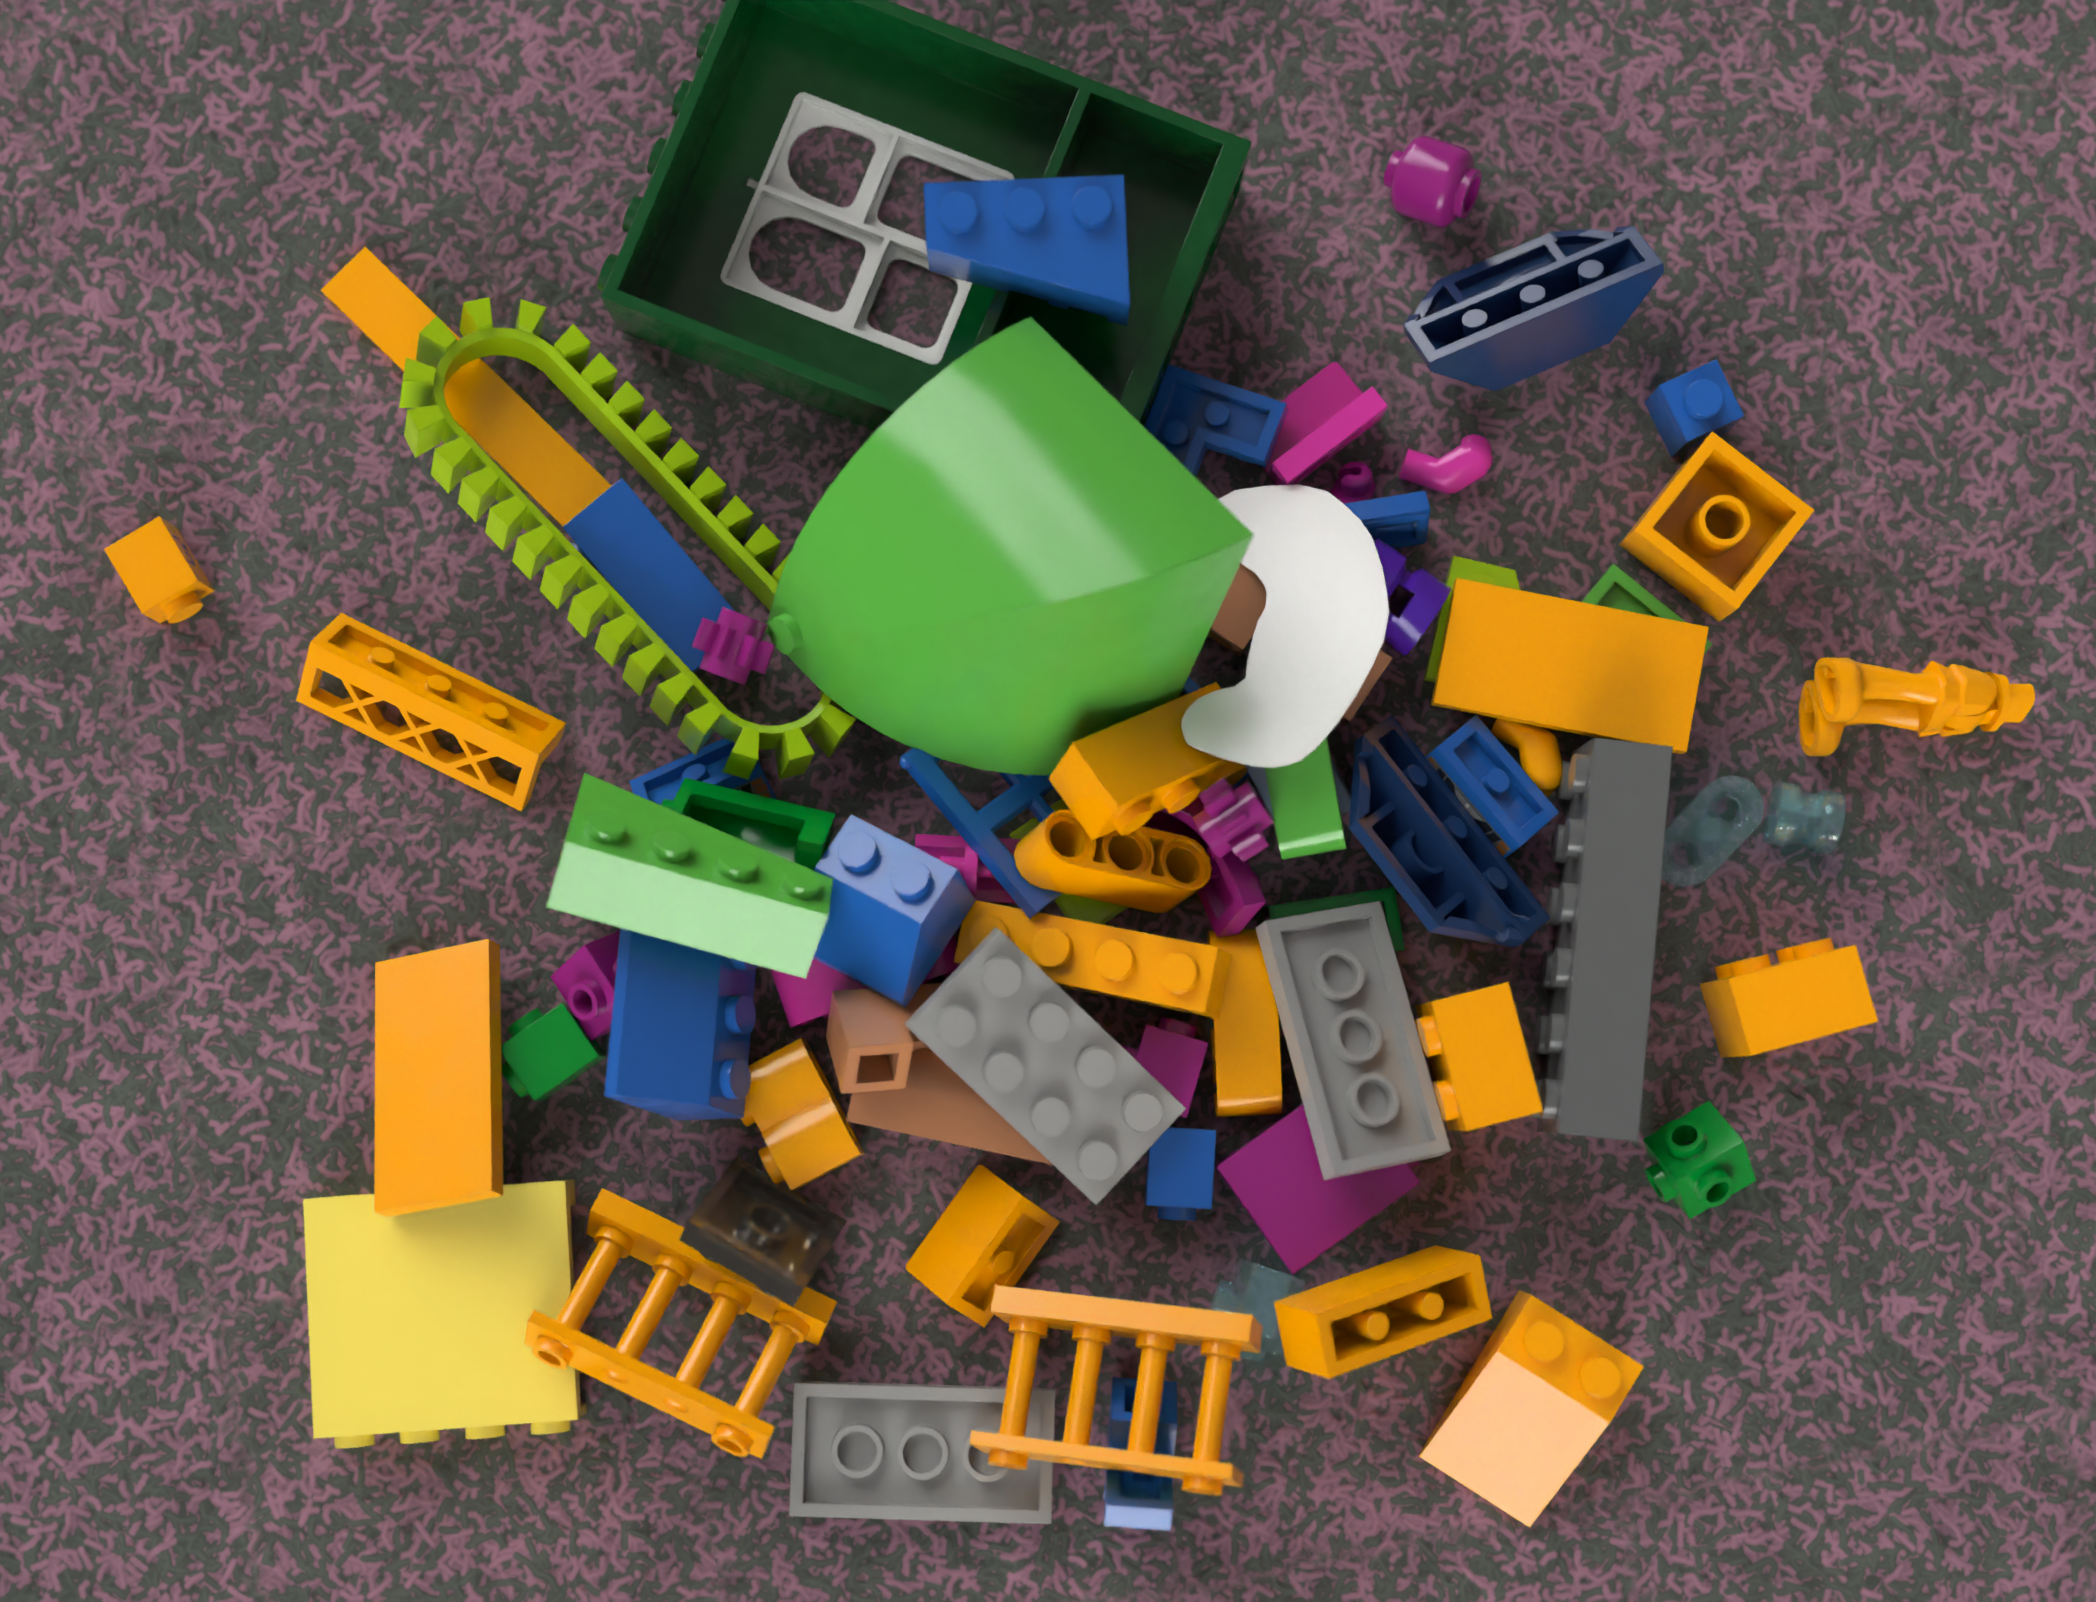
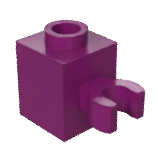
[1119,1017,1208,1118]

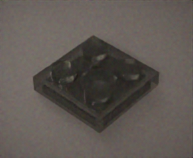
[679,1156,847,1307]

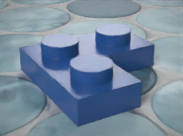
[1144,364,1288,478]

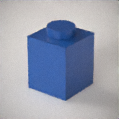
[1644,359,1744,458]
[1144,1127,1216,1221]

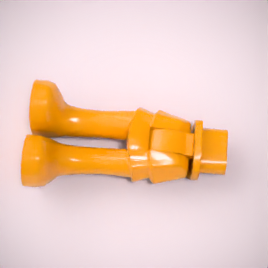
[1799,658,2035,756]

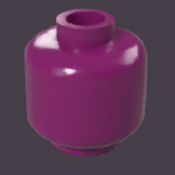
[1383,136,1482,228]

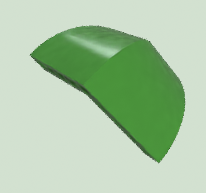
[765,317,1254,775]

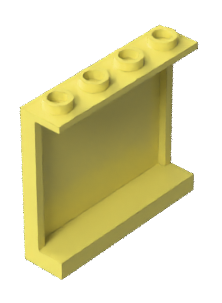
[303,1179,587,1448]

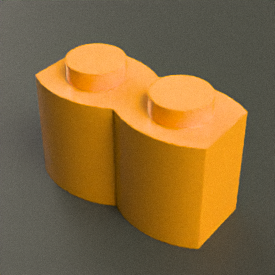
[740,1038,865,1190]

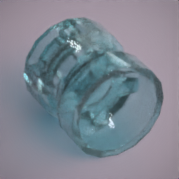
[1763,781,1846,855]

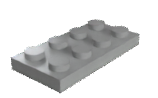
[1255,901,1451,1180]
[905,927,1186,1205]
[789,1381,1055,1524]

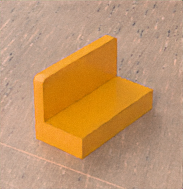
[906,1165,1060,1328]

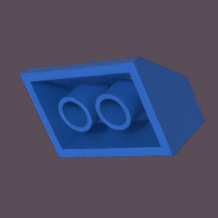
[604,928,758,1121]

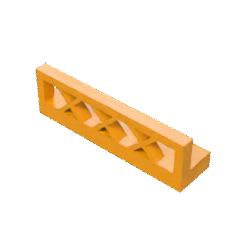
[296,613,566,812]

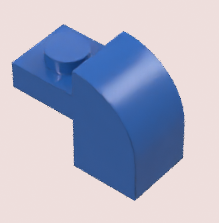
[1103,1377,1177,1531]

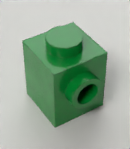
[501,1003,608,1101]

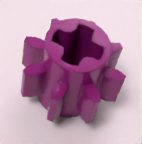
[692,607,776,685]
[1193,778,1275,862]

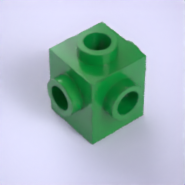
[1643,1101,1756,1219]

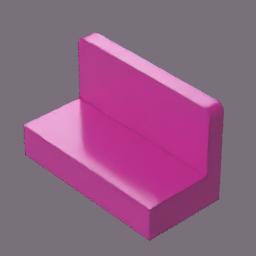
[1262,362,1388,485]

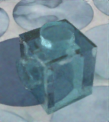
[1210,1257,1305,1362]

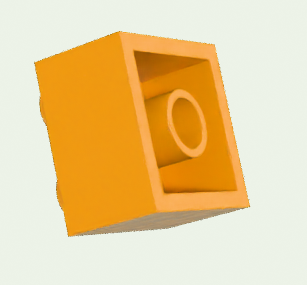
[1619,431,1814,622]
[1700,937,1878,1058]
[1414,982,1543,1131]

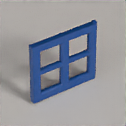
[900,748,1063,919]

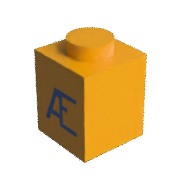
[104,516,214,624]

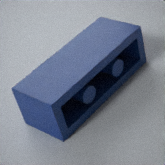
[562,478,735,674]

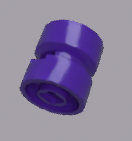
[1374,538,1451,656]

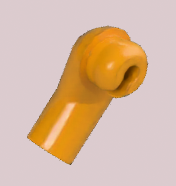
[1491,718,1562,797]

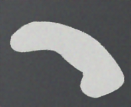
[1181,485,1389,768]

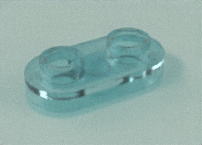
[1661,776,1764,887]

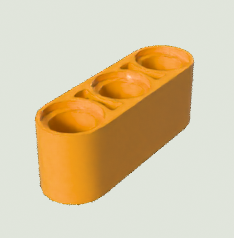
[1014,810,1212,913]
[1207,929,1282,1117]

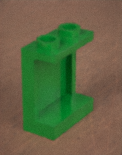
[661,778,836,871]

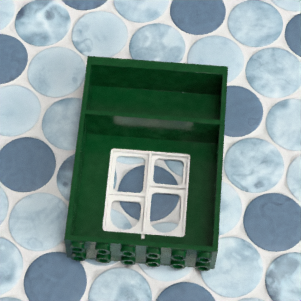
[598,0,1252,431]

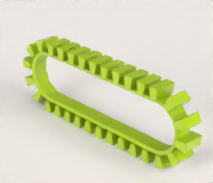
[399,297,856,780]

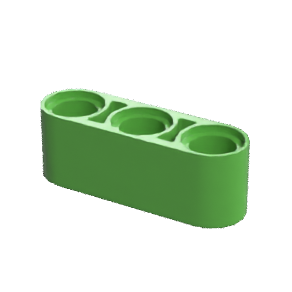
[1265,737,1346,860]

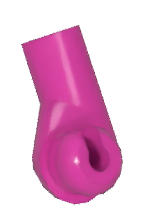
[1398,434,1493,494]

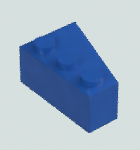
[924,175,1130,326]

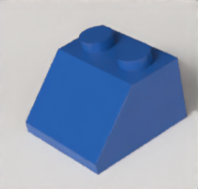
[814,814,976,1008]

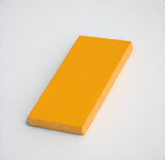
[1431,578,1709,754]
[374,939,503,1217]

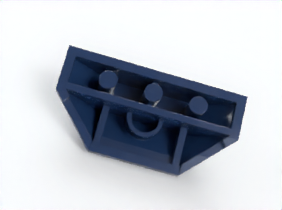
[1403,226,1664,392]
[1349,715,1551,948]

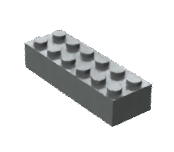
[1528,738,1673,1142]

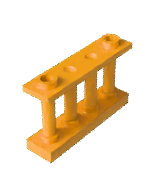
[524,1188,837,1459]
[969,1285,1263,1496]

